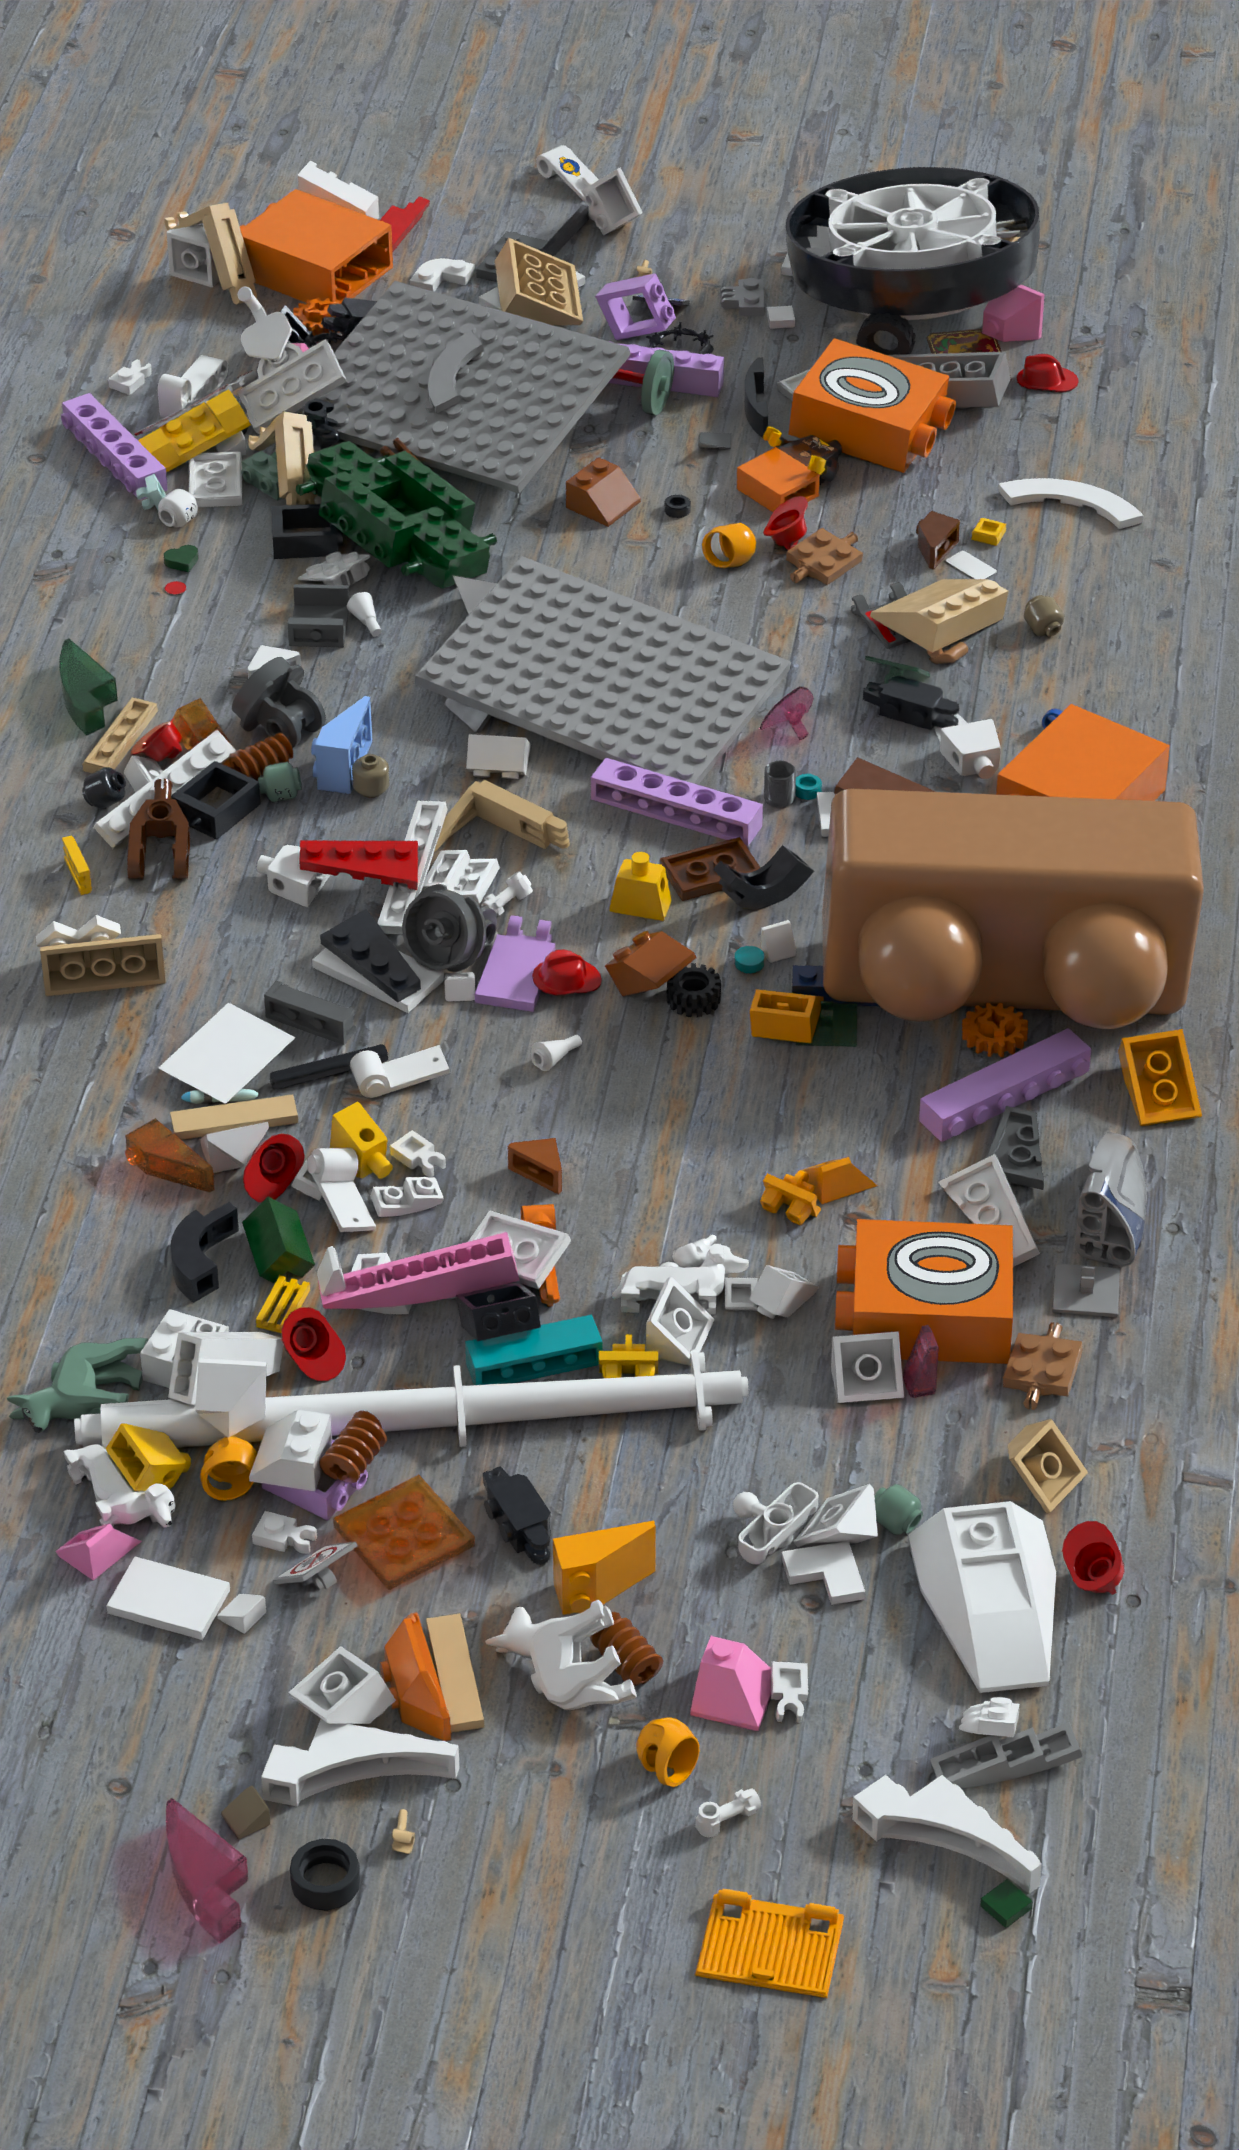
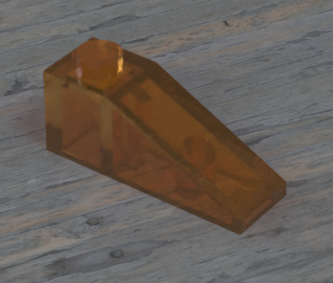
[172,698,235,768]
[125,1118,215,1193]

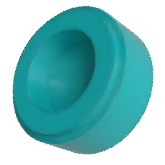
[795,774,822,800]
[734,946,765,974]

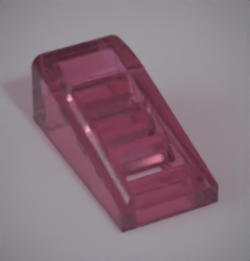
[903,1325,939,1398]

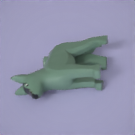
[7,1338,148,1433]

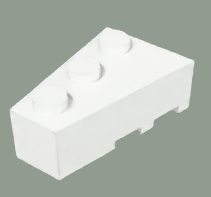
[297,161,379,220]

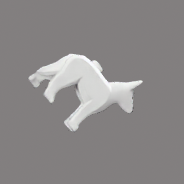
[485,1600,637,1710]

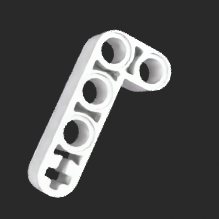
[158,355,228,418]

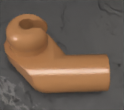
[927,642,968,664]

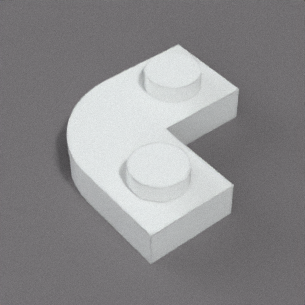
[410,258,475,292]
[36,915,121,947]

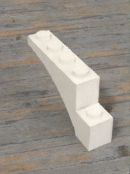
[261,1719,459,1807]
[852,1775,1042,1894]

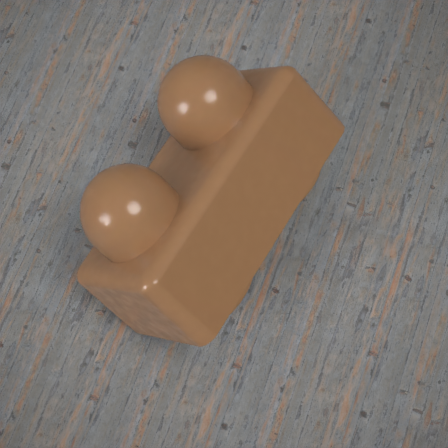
[822,789,1204,1029]

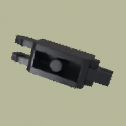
[321,298,377,337]
[863,676,959,730]
[482,1466,551,1565]

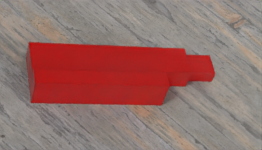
[380,196,430,252]

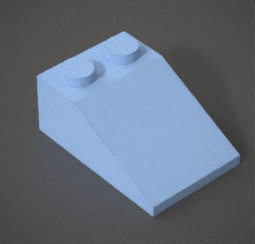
[311,696,373,794]

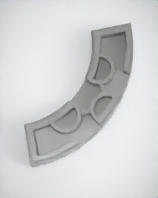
[428,330,484,413]

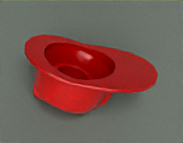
[1016,354,1079,392]
[763,496,808,550]
[131,718,182,762]
[532,949,602,995]
[243,1133,305,1202]
[282,1307,346,1381]
[1062,1521,1125,1595]

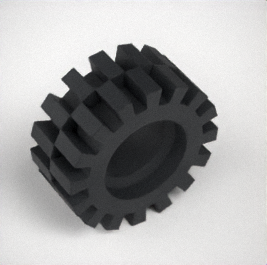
[667,963,721,1017]

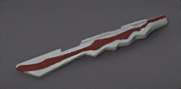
[134,370,257,436]

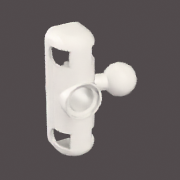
[733,1482,819,1565]

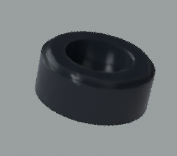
[664,494,691,518]

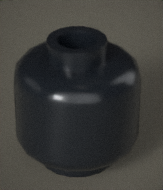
[82,767,126,809]

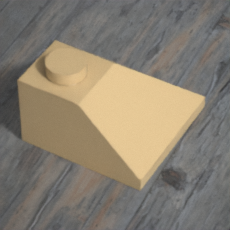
[1007,1419,1088,1513]

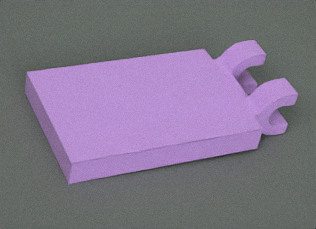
[475,915,555,1012]

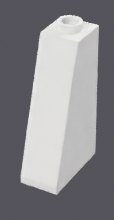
[168,1332,284,1405]

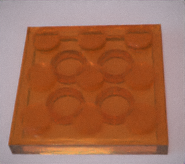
[333,1475,475,1590]

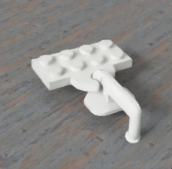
[237,287,347,434]

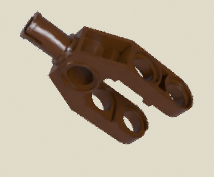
[127,779,191,879]

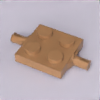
[786,528,863,585]
[1003,1322,1083,1410]

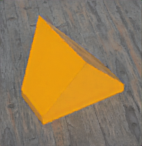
[802,1157,877,1204]

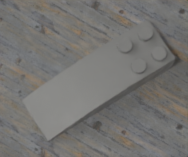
[888,352,1011,409]

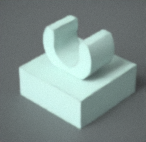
[136,474,166,510]

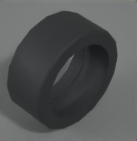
[290,1838,360,1911]

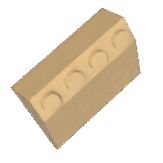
[495,238,583,326]
[870,579,1008,653]

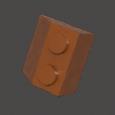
[566,457,641,527]
[605,931,697,996]

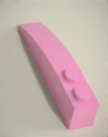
[318,1232,519,1309]

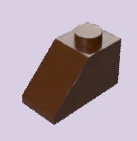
[916,511,960,570]

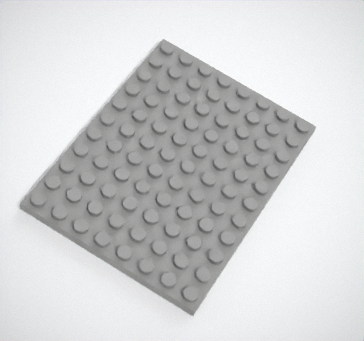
[295,281,631,494]
[415,556,791,785]

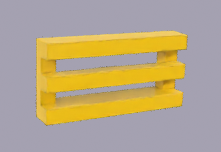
[62,835,92,895]
[256,1275,310,1333]

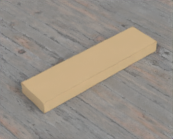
[82,697,158,773]
[170,1094,298,1141]
[426,1613,484,1733]

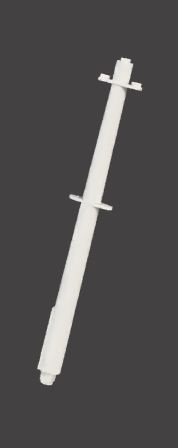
[74,1349,749,1449]

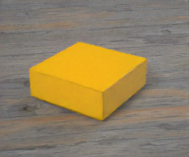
[971,518,1006,546]

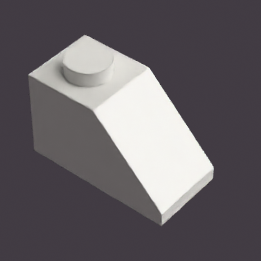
[749,1265,819,1319]

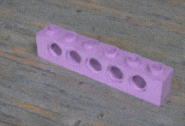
[61,393,167,500]
[591,758,763,846]

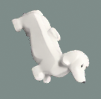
[612,1244,749,1314]
[64,1444,175,1527]

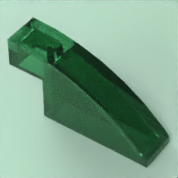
[59,638,118,736]

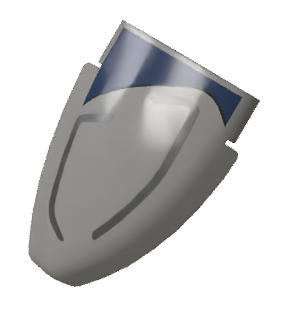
[1075,1132,1147,1266]

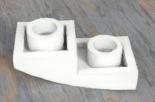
[370,1177,444,1217]

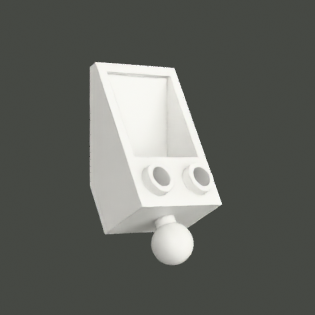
[581,167,643,235]

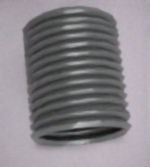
[764,760,796,808]

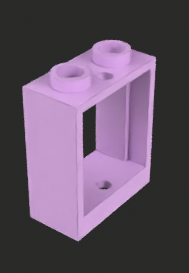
[595,273,676,340]
[262,1440,368,1521]

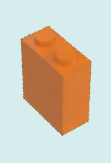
[737,447,820,512]

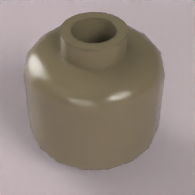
[1024,595,1065,637]
[352,754,390,798]

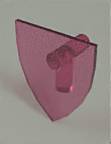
[759,686,814,740]

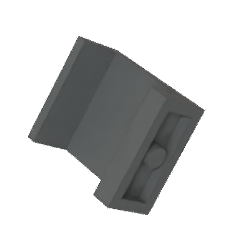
[288,584,349,647]

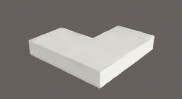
[782,1541,865,1605]

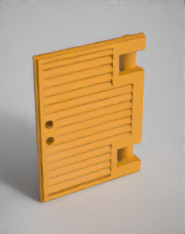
[695,1889,844,1998]

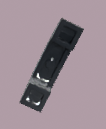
[744,357,768,437]

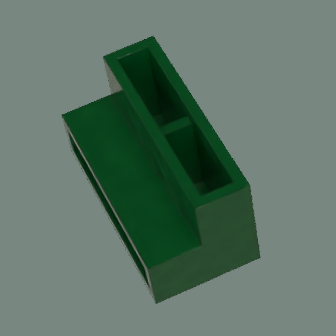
[242,1197,315,1284]

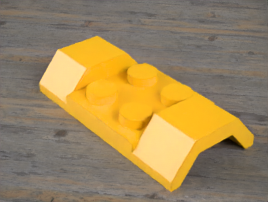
[138,389,251,473]

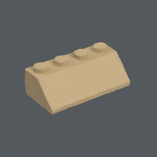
[40,934,166,996]

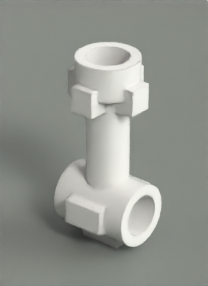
[482,871,533,916]
[695,1788,761,1837]

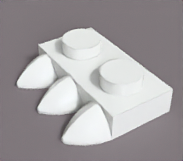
[959,1697,1020,1737]

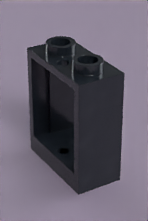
[271,504,343,559]
[171,761,261,840]
[456,1282,541,1341]

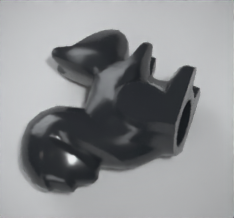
[297,398,340,450]

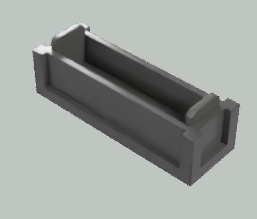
[264,980,356,1045]

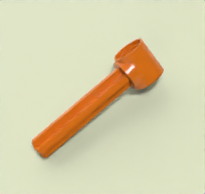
[521,1204,560,1307]

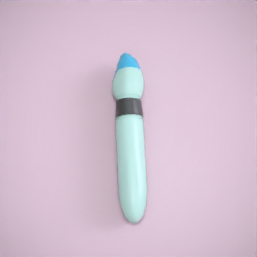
[181,1089,258,1104]

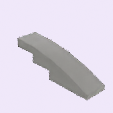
[930,1722,1083,1788]

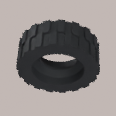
[856,313,916,355]

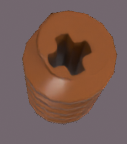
[229,733,294,781]
[319,1411,387,1484]
[590,1612,664,1686]

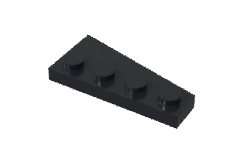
[320,909,421,1002]

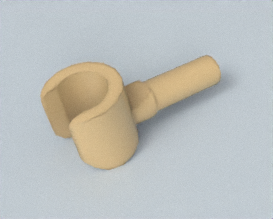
[636,260,652,277]
[392,1809,415,1854]

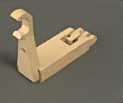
[164,203,257,305]
[248,411,317,505]
[434,780,570,852]

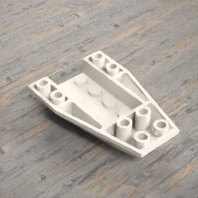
[908,1501,1056,1693]

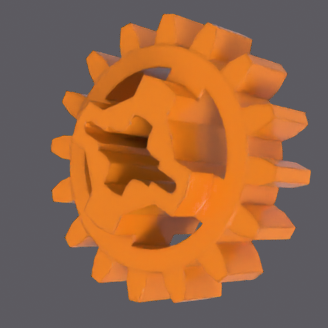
[293,297,340,336]
[962,1003,1028,1057]

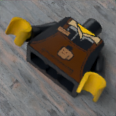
[762,426,842,486]

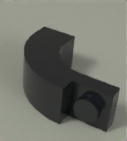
[713,845,814,909]
[170,1202,239,1303]

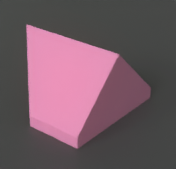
[56,1523,142,1580]

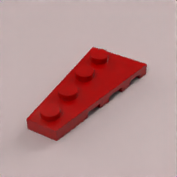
[299,840,418,890]

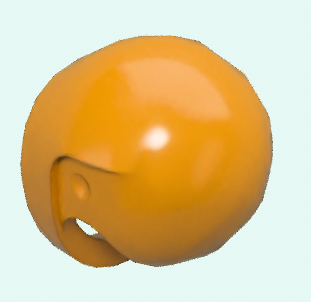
[702,523,756,568]
[200,1436,257,1501]
[636,1717,700,1787]

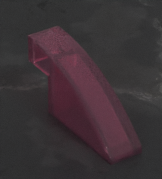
[166,1798,249,1944]

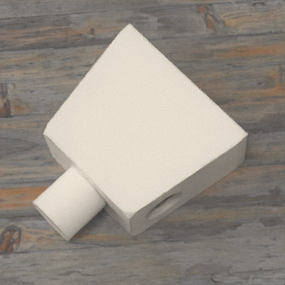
[940,719,1001,779]
[257,845,330,907]

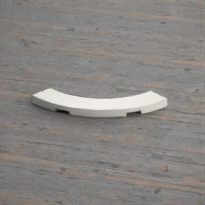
[998,478,1143,529]

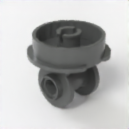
[232,657,326,748]
[402,884,497,973]

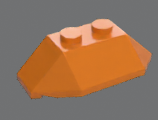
[380,1612,451,1741]

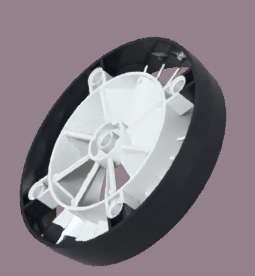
[785,167,1040,320]

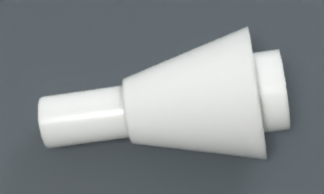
[347,592,382,637]
[531,1035,582,1071]

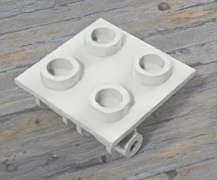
[298,552,370,586]

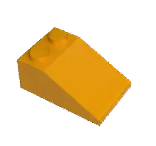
[1118,1029,1202,1126]
[553,1520,656,1615]

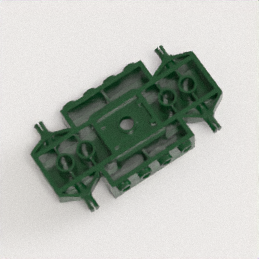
[296,441,497,589]

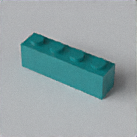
[465,1314,603,1385]

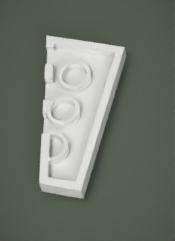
[938,1154,1040,1267]

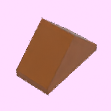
[508,1138,562,1195]

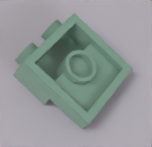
[241,451,282,501]

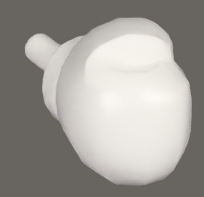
[673,1235,717,1268]

